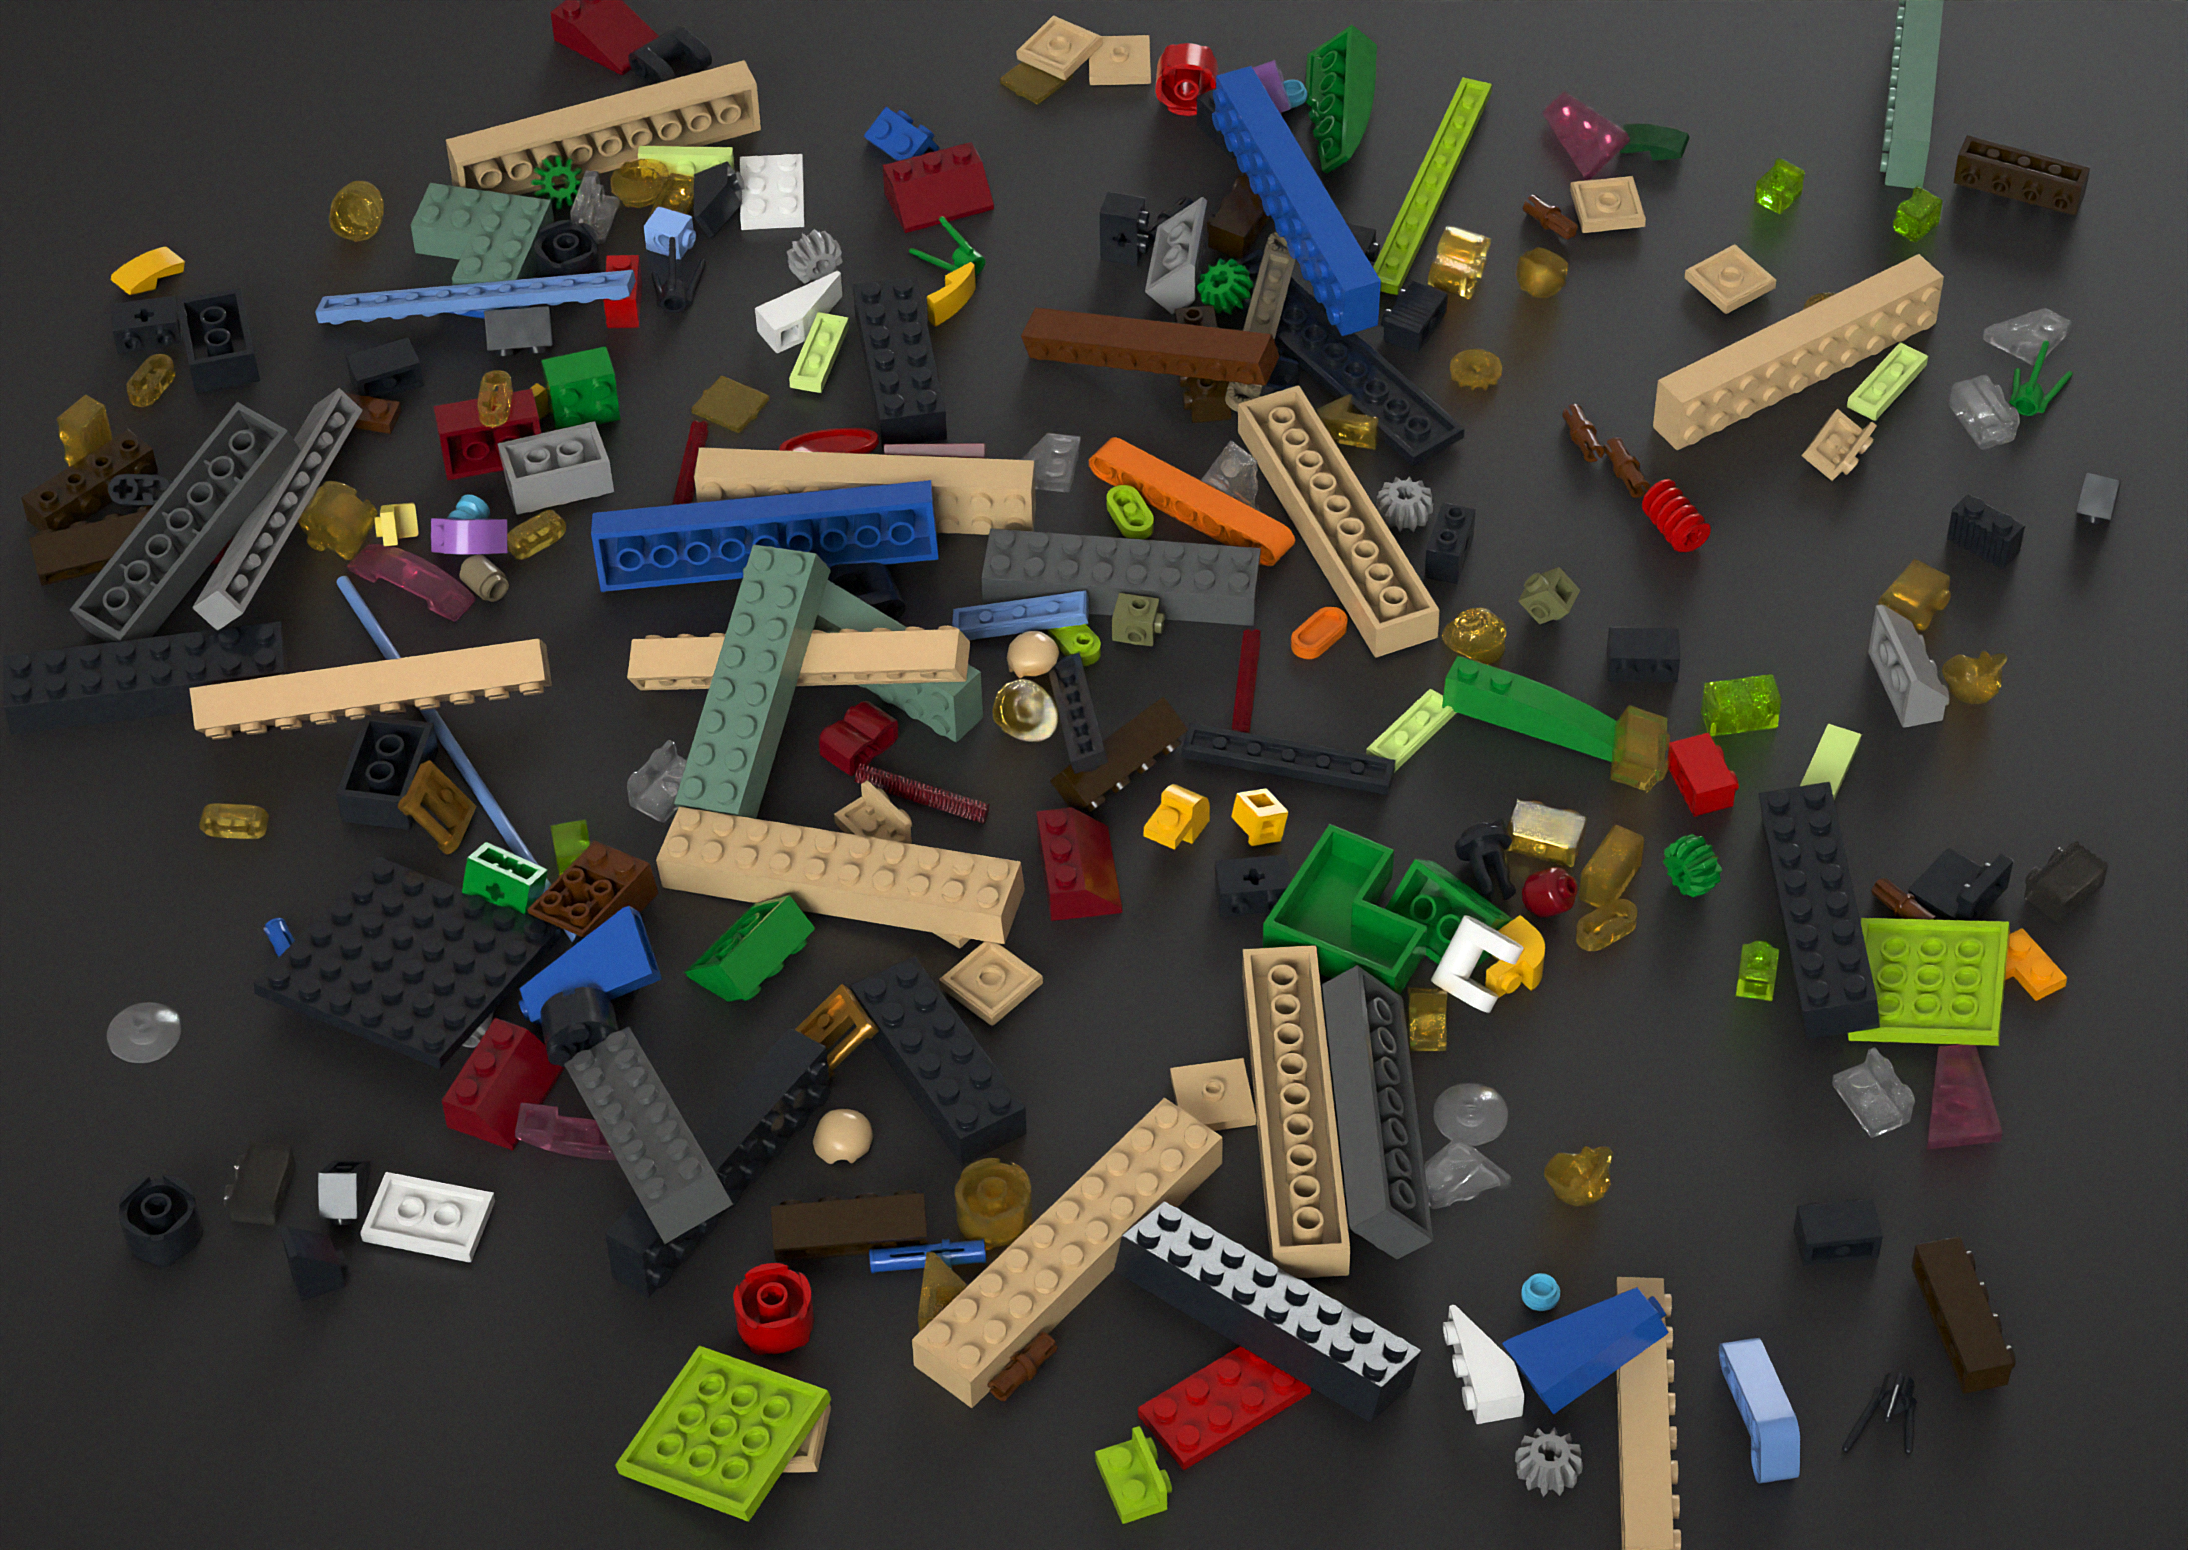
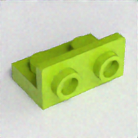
[1095,1426,1172,1524]

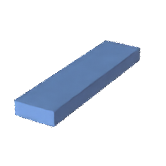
[952,590,1089,640]

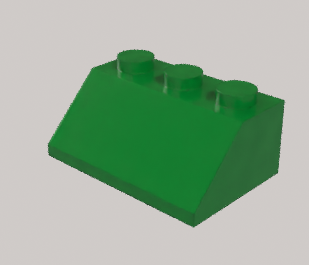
[1385,859,1513,970]
[684,895,815,1002]

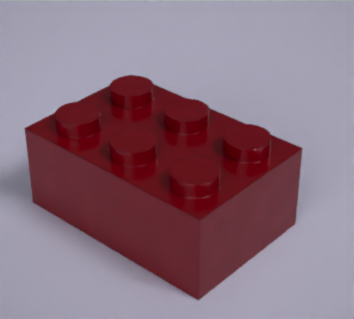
[433,389,541,481]

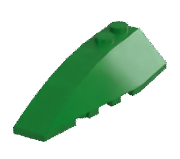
[1305,25,1377,174]
[1442,656,1652,771]

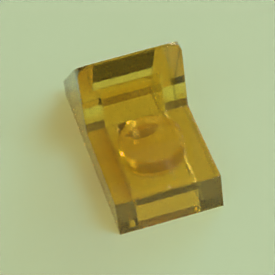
[1315,394,1379,450]
[1408,988,1447,1051]
[918,1252,967,1332]

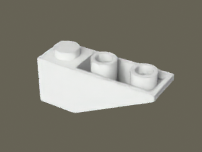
[755,271,842,353]
[1443,1305,1524,1424]

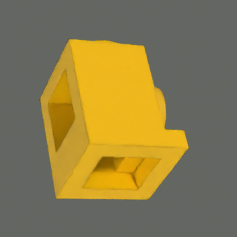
[1231,789,1288,846]

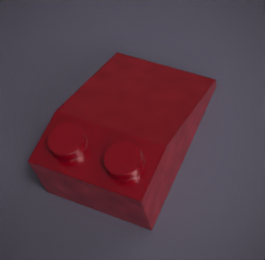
[550,0,659,76]

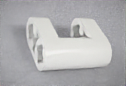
[1431,915,1524,1013]

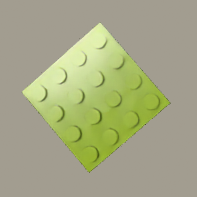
[1848,918,2010,1046]
[615,1346,832,1522]

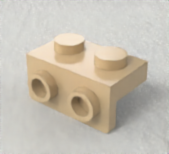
[1801,409,1877,481]
[834,780,912,844]

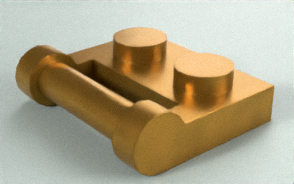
[397,760,477,855]
[795,984,879,1079]

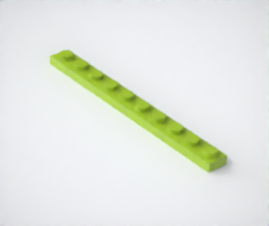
[1373,77,1492,295]

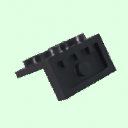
[1908,848,2014,921]

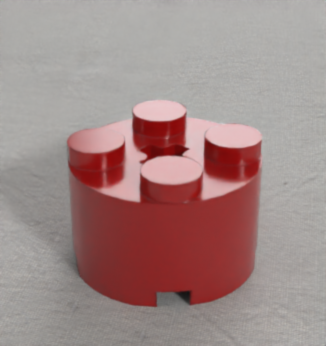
[1155,43,1219,116]
[733,1263,814,1355]

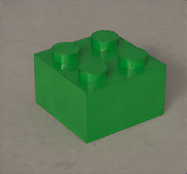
[542,346,621,430]

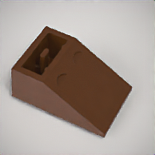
[527,840,658,938]

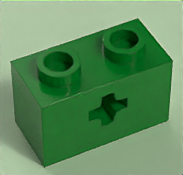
[462,842,548,915]

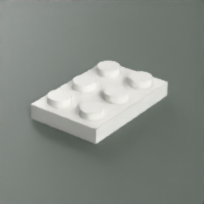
[740,154,804,230]
[360,1172,495,1263]

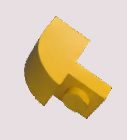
[1144,784,1210,850]
[1485,915,1545,998]

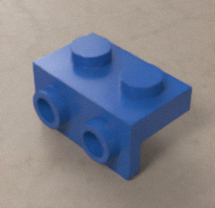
[864,107,940,161]

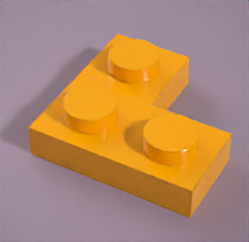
[2005,928,2067,1001]

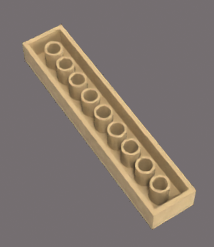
[446,60,761,195]
[1653,254,1944,450]
[1238,385,1439,658]
[694,448,1036,535]
[189,639,552,740]
[656,806,1025,944]
[1242,945,1350,1278]
[912,1098,1222,1408]

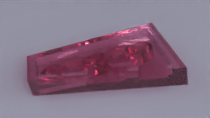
[1542,91,1630,181]
[1927,1044,2003,1149]

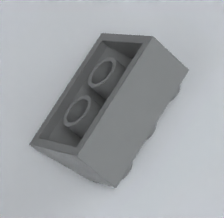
[1145,197,1207,314]
[497,421,614,514]
[1868,604,1949,728]

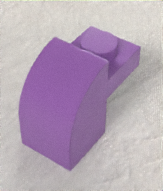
[1253,60,1292,113]
[431,518,507,554]

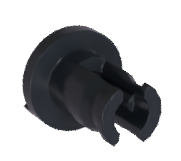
[1454,819,1516,903]

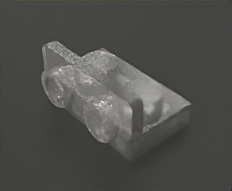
[570,170,620,244]
[627,740,687,823]
[1832,1047,1915,1138]

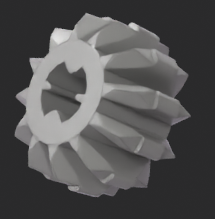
[787,229,843,284]
[1376,476,1433,532]
[1515,1427,1583,1497]

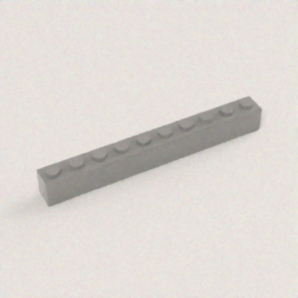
[192,388,363,631]

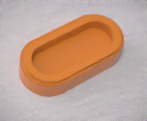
[1291,607,1348,659]

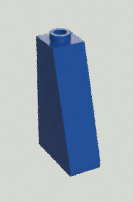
[519,906,662,1028]
[1502,1287,1669,1415]

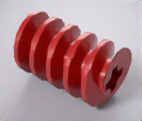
[1642,479,1711,553]

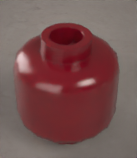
[1522,867,1578,918]

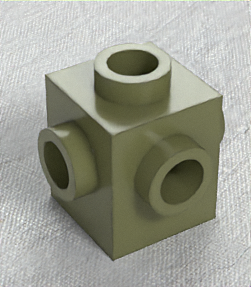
[1518,567,1580,625]
[1112,593,1165,647]

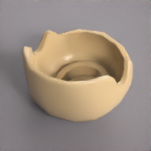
[1007,631,1059,678]
[813,1109,874,1164]

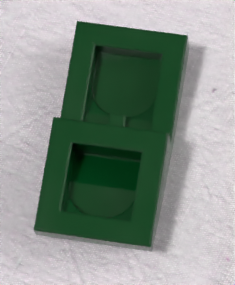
[1617,123,1690,161]

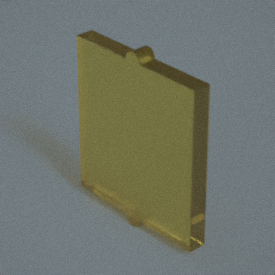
[1000,61,1073,105]
[691,375,769,433]

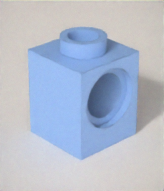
[644,206,696,260]

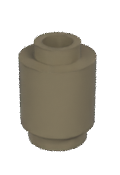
[460,554,509,602]

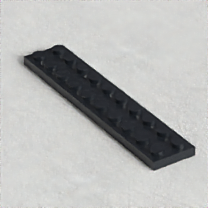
[1234,249,1465,467]

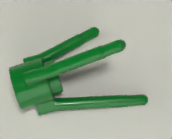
[909,216,986,276]
[2009,340,2073,416]

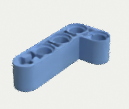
[1719,1338,1800,1484]

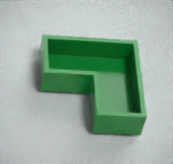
[1263,824,1427,995]

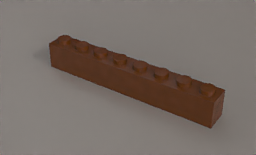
[1021,307,1279,386]

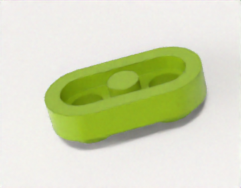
[1106,485,1154,540]
[1047,624,1101,666]

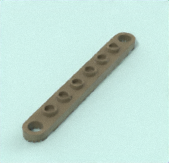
[1225,232,1295,412]

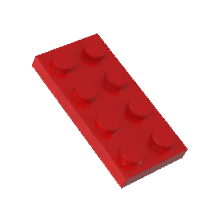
[1138,1346,1311,1471]

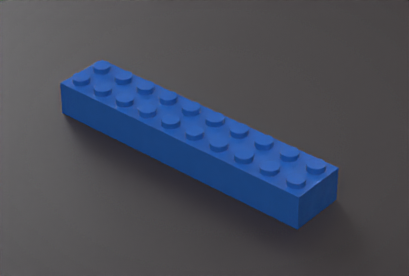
[1212,66,1381,336]
[591,480,939,592]

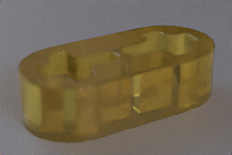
[126,354,175,407]
[477,370,513,427]
[507,510,566,560]
[199,803,269,839]
[1576,899,1638,951]

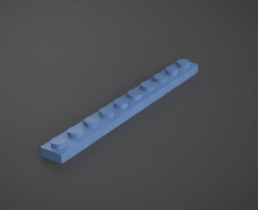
[315,270,636,325]

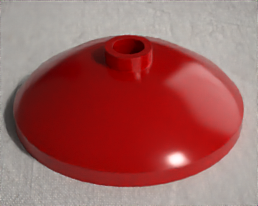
[779,428,879,454]

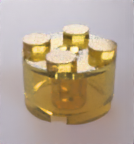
[1427,225,1492,300]
[298,481,378,560]
[955,1158,1032,1250]

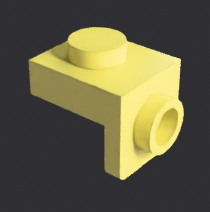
[375,502,419,546]

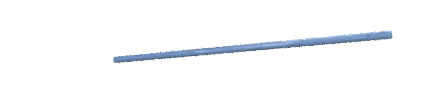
[336,576,576,942]

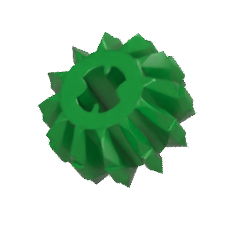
[531,155,585,209]
[1197,258,1254,314]
[1663,834,1722,898]

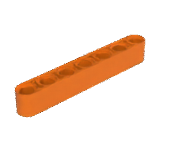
[1089,437,1295,566]

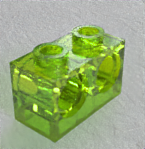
[1701,674,1782,736]

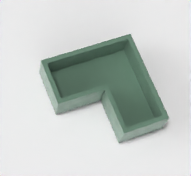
[411,183,554,285]

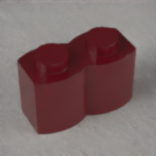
[819,700,898,776]

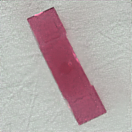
[347,544,476,622]
[515,1103,617,1160]

